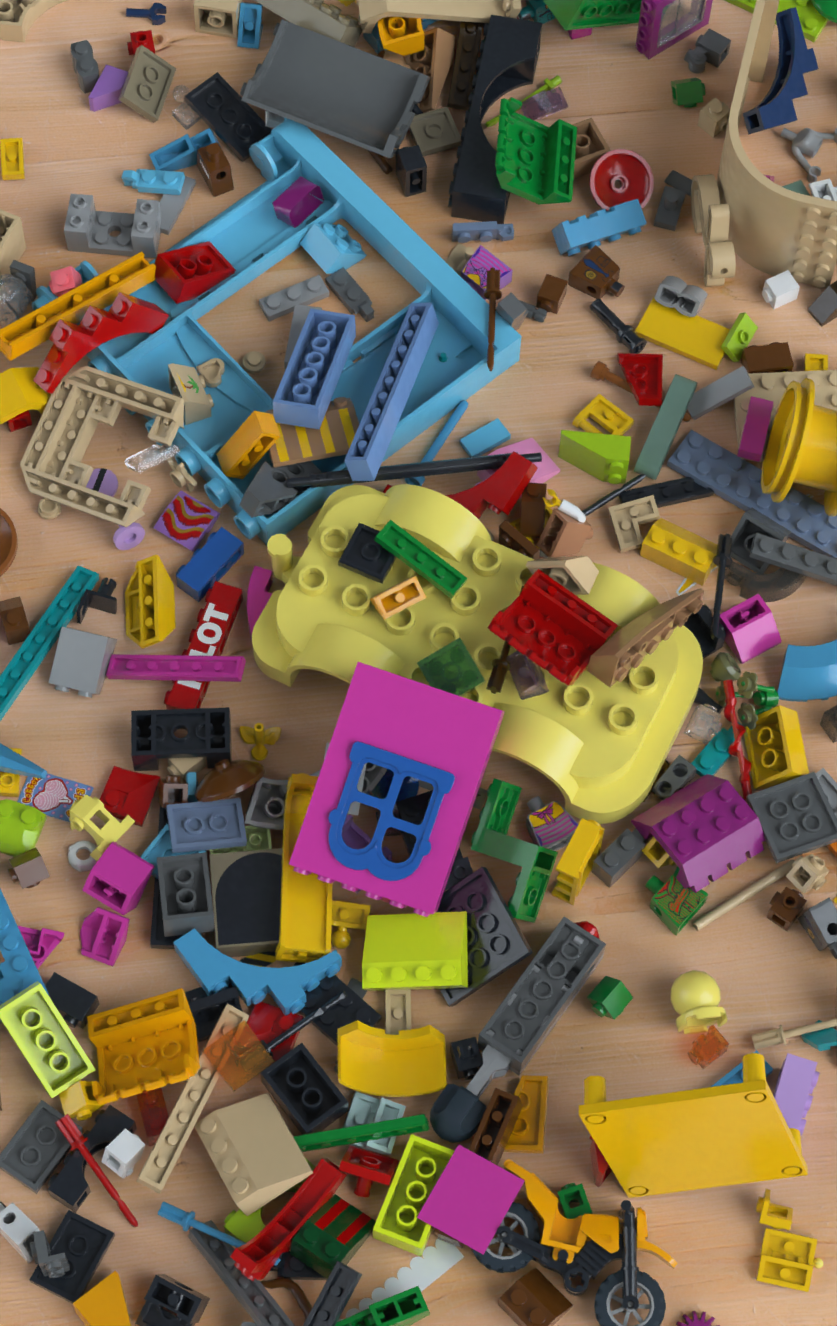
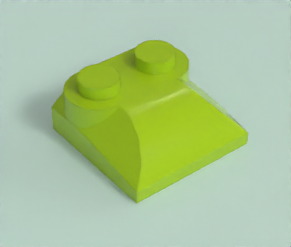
[0,799,47,857]

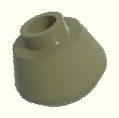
[710,652,741,682]

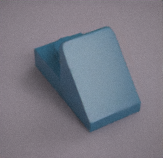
[237,2,263,49]

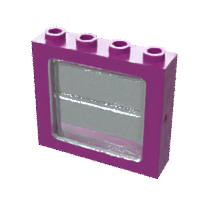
[635,0,713,59]

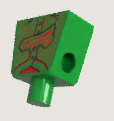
[645,874,708,936]

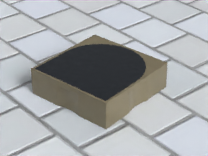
[210,848,283,957]

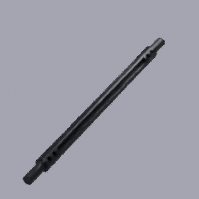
[286,452,542,488]

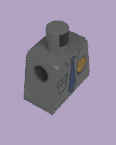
[798,897,837,960]

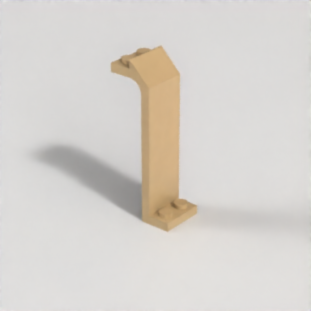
[356,0,522,34]

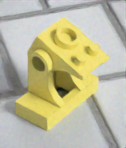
[69,795,135,861]

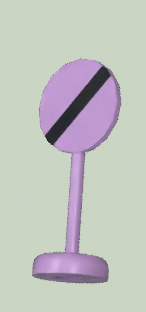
[86,468,145,550]

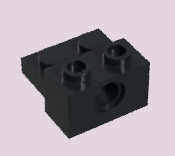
[135,1274,210,1326]

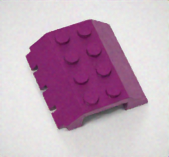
[631,774,766,893]

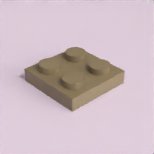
[409,107,462,157]

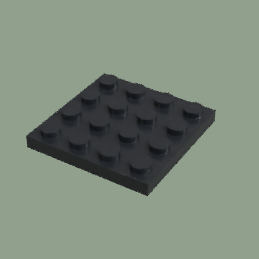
[436,867,533,1007]

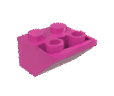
[719,594,782,665]
[82,841,155,915]

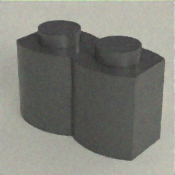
[71,40,99,93]

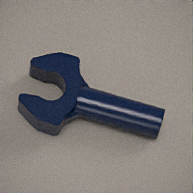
[126,3,167,25]

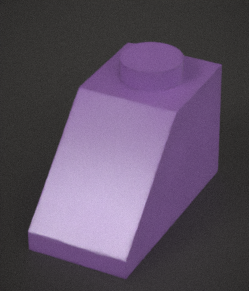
[88,64,128,112]

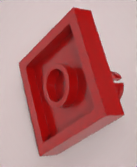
[339,1145,400,1198]

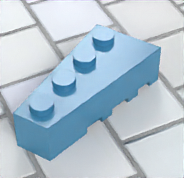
[552,199,647,257]

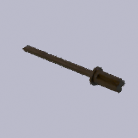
[486,586,524,694]

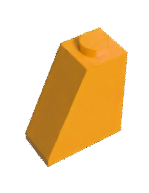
[73,1270,132,1326]

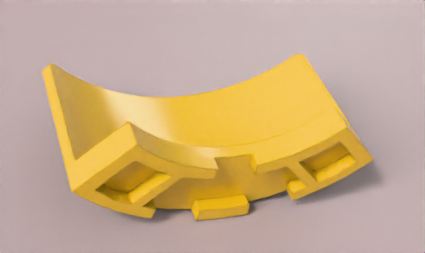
[337,1020,447,1097]

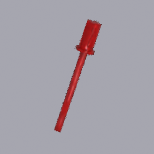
[55,1114,138,1227]

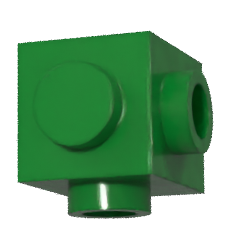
[671,78,706,108]
[587,976,633,1020]

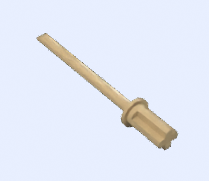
[751,1018,837,1050]

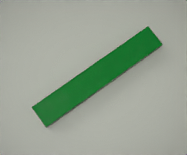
[294,1114,430,1152]

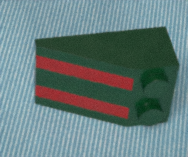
[290,1194,376,1279]

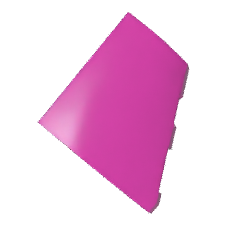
[18,926,64,969]

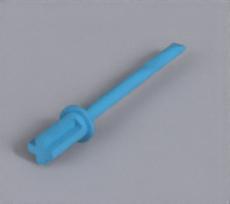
[158,1202,280,1265]

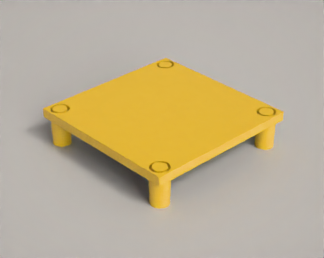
[579,1053,808,1198]

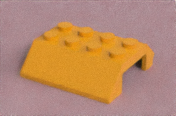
[87,988,200,1105]

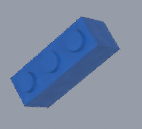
[176,527,244,602]

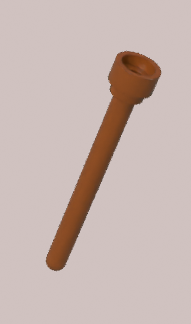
[590,361,691,422]

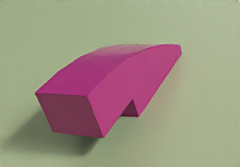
[737,396,773,462]
[247,566,273,640]

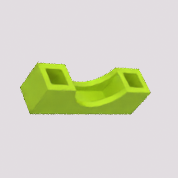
[224,1158,315,1243]

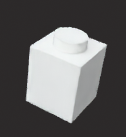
[762,270,800,309]

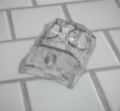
[0,274,33,329]

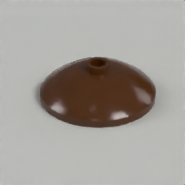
[195,759,265,802]

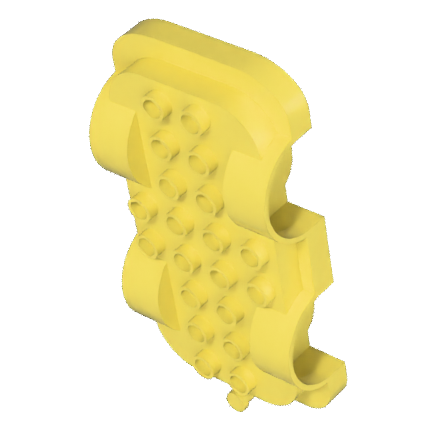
[252,484,703,824]

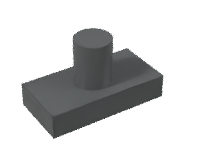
[653,186,686,231]

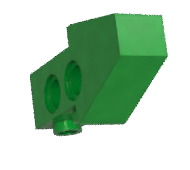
[335,1286,430,1326]

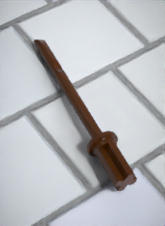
[484,268,502,371]

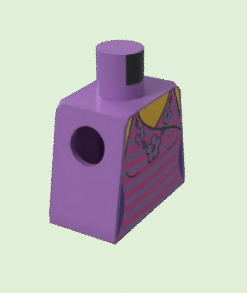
[461,245,513,300]

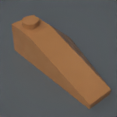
[405,27,455,113]

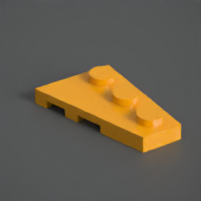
[504,1075,549,1154]

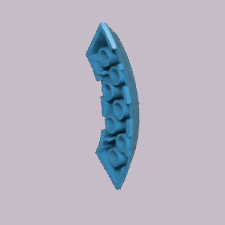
[777,640,837,702]

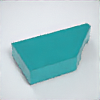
[801,1020,837,1051]

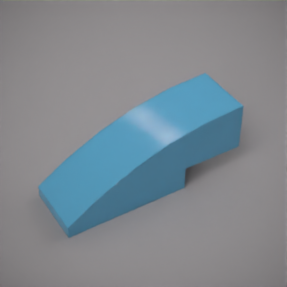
[149,128,222,171]

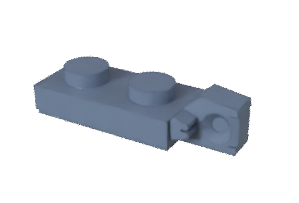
[451,221,514,243]

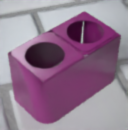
[272,176,324,228]

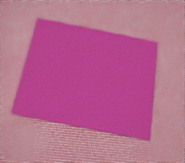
[417,1144,525,1255]

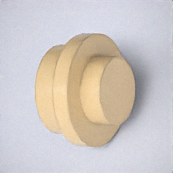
[243,351,266,374]
[38,498,61,519]

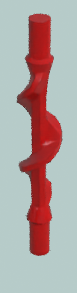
[723,679,752,800]

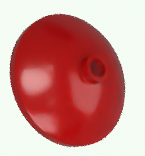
[589,149,654,211]

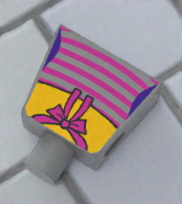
[526,796,578,851]

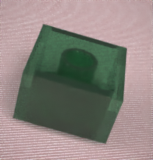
[417,638,487,697]

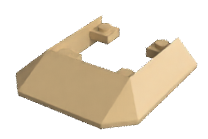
[20,366,184,527]

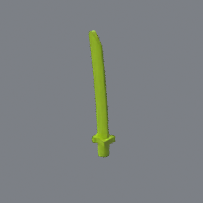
[485,75,562,127]

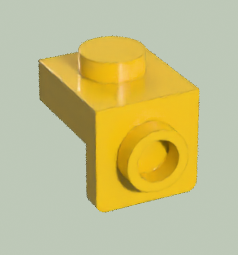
[756,1189,793,1230]

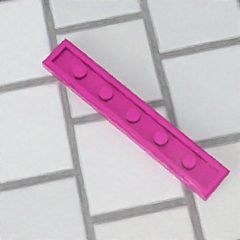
[106,654,246,682]

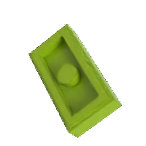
[721,313,758,362]

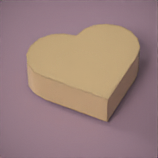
[196,358,225,388]

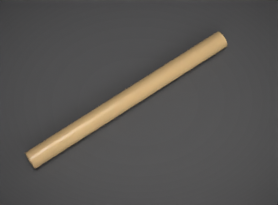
[692,859,795,931]

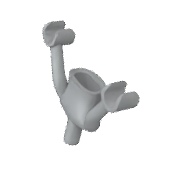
[781,128,837,183]

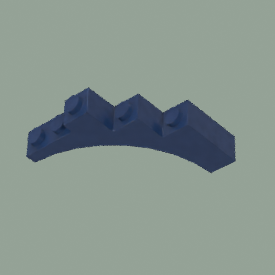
[743,7,819,135]

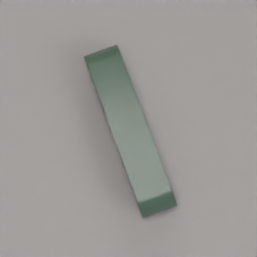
[634,374,697,480]

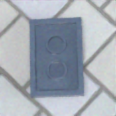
[166,798,247,853]

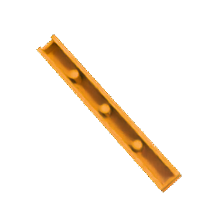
[0,252,156,361]

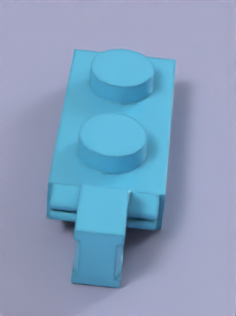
[121,169,185,195]

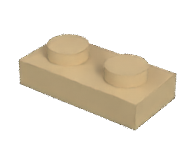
[385,989,411,1035]

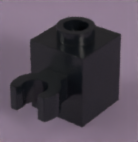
[450,1037,483,1080]

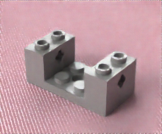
[64,194,162,258]

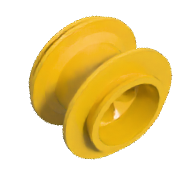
[761,378,837,517]

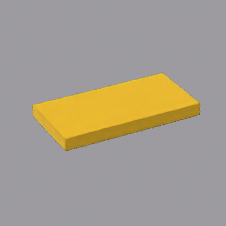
[635,297,730,370]

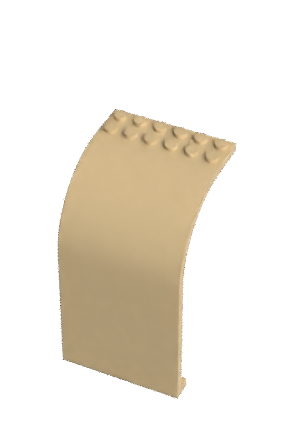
[716,0,837,288]

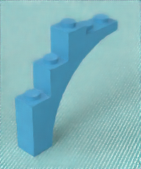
[173,928,342,1015]

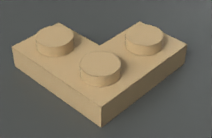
[608,495,660,553]

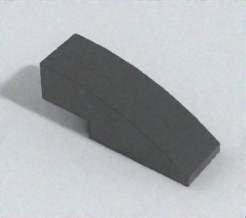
[496,292,529,330]

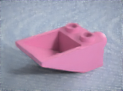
[475,438,560,499]

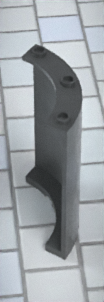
[240,19,430,158]

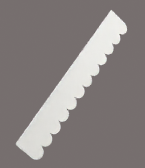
[338,1238,464,1322]

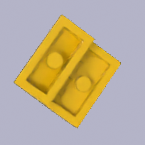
[756,1228,818,1292]

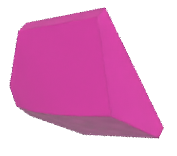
[80,907,130,966]

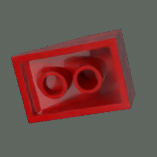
[154,241,236,304]

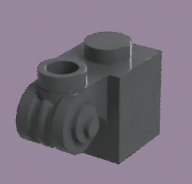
[684,29,731,74]

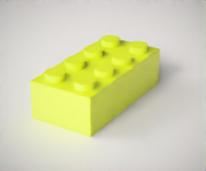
[0,981,96,1098]
[373,1134,454,1257]

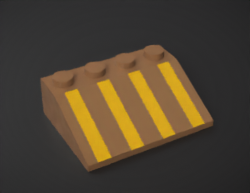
[265,397,359,468]

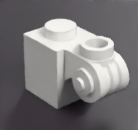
[101,1128,145,1179]

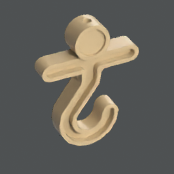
[691,174,736,287]

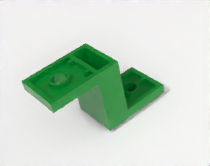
[471,778,558,923]

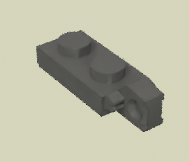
[325,267,374,322]

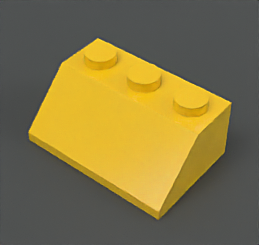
[640,518,717,586]
[744,705,809,790]

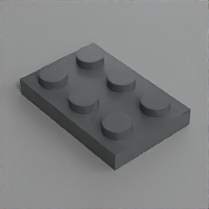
[0,1100,84,1194]

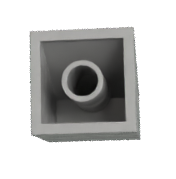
[49,627,117,698]

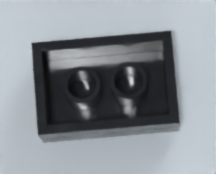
[260,1043,349,1135]

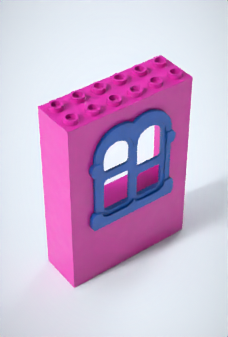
[289,662,505,917]

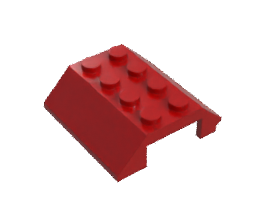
[487,569,618,686]

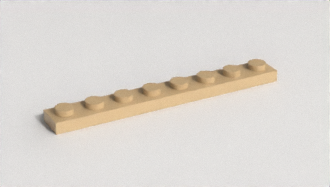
[137,1004,249,1194]

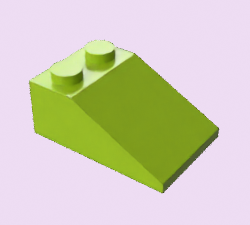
[558,430,631,484]

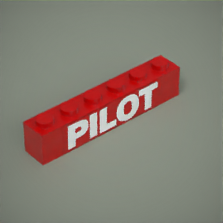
[164,581,243,709]

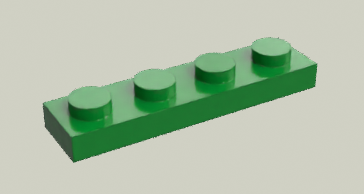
[375,520,467,599]

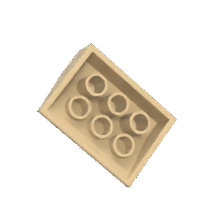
[194,1093,313,1216]

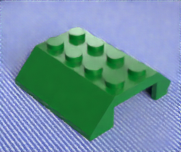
[495,97,577,205]

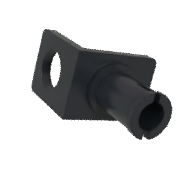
[77,577,117,624]

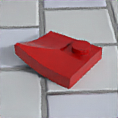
[99,766,161,827]
[236,1001,304,1062]

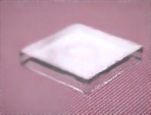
[125,444,181,473]

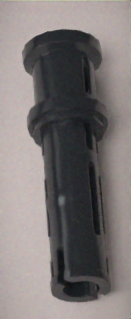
[590,299,647,354]

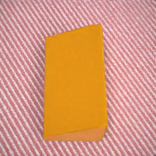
[370,576,427,620]

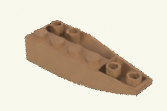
[587,588,704,688]

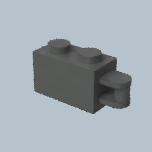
[592,828,648,888]

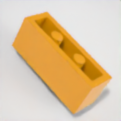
[216,410,281,479]

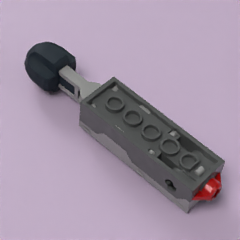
[430,917,606,1143]

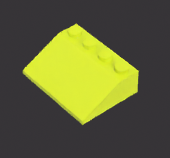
[362,911,468,991]

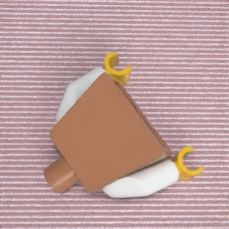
[526,489,593,558]

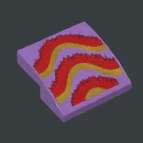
[153,491,220,552]

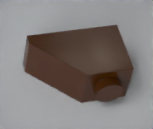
[520,483,547,538]
[0,596,30,645]

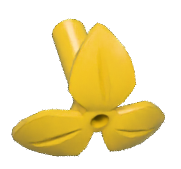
[239,723,282,761]

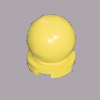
[671,970,728,1034]

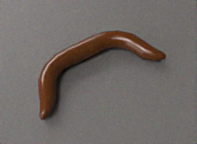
[261,1278,312,1323]

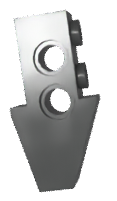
[239,461,322,518]

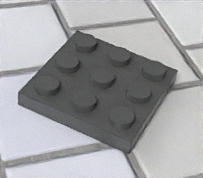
[746,772,837,863]

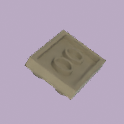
[118,45,176,123]

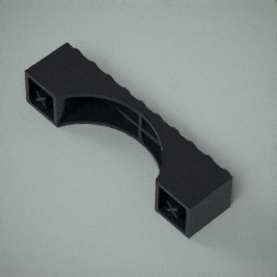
[448,15,542,224]

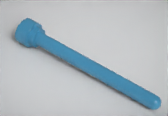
[405,400,468,486]

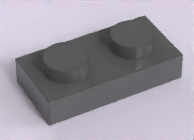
[10,260,37,302]

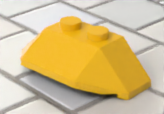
[125,555,176,648]

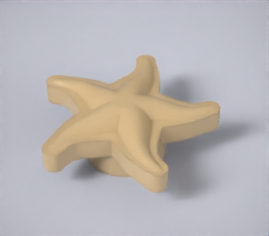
[167,457,197,493]

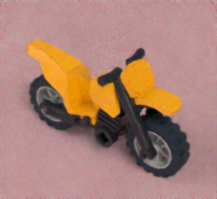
[471,1159,677,1326]

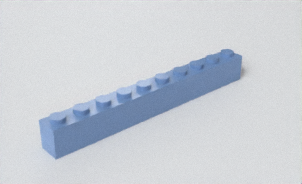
[345,303,439,481]

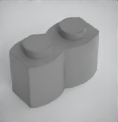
[655,276,708,317]

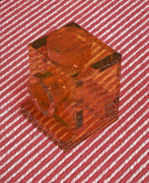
[687,1025,729,1069]

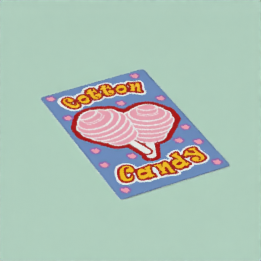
[17,773,93,822]

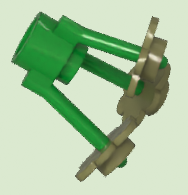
[715,671,779,730]

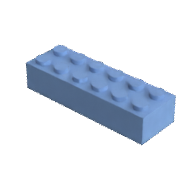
[273,309,356,429]

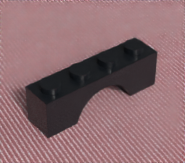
[48,1105,137,1213]

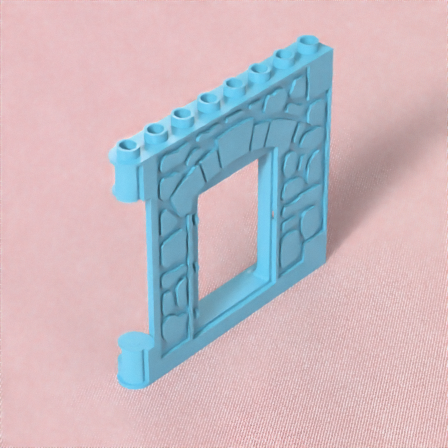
[32,118,522,546]

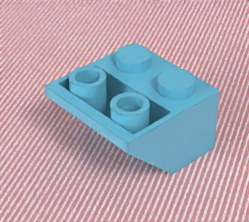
[300,223,366,274]

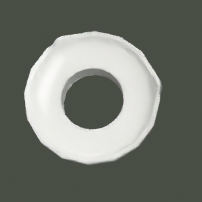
[68,840,97,872]

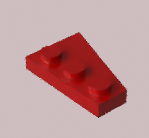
[617,353,663,406]

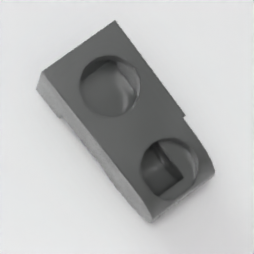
[652,755,696,800]

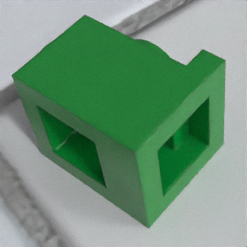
[557,1183,592,1219]

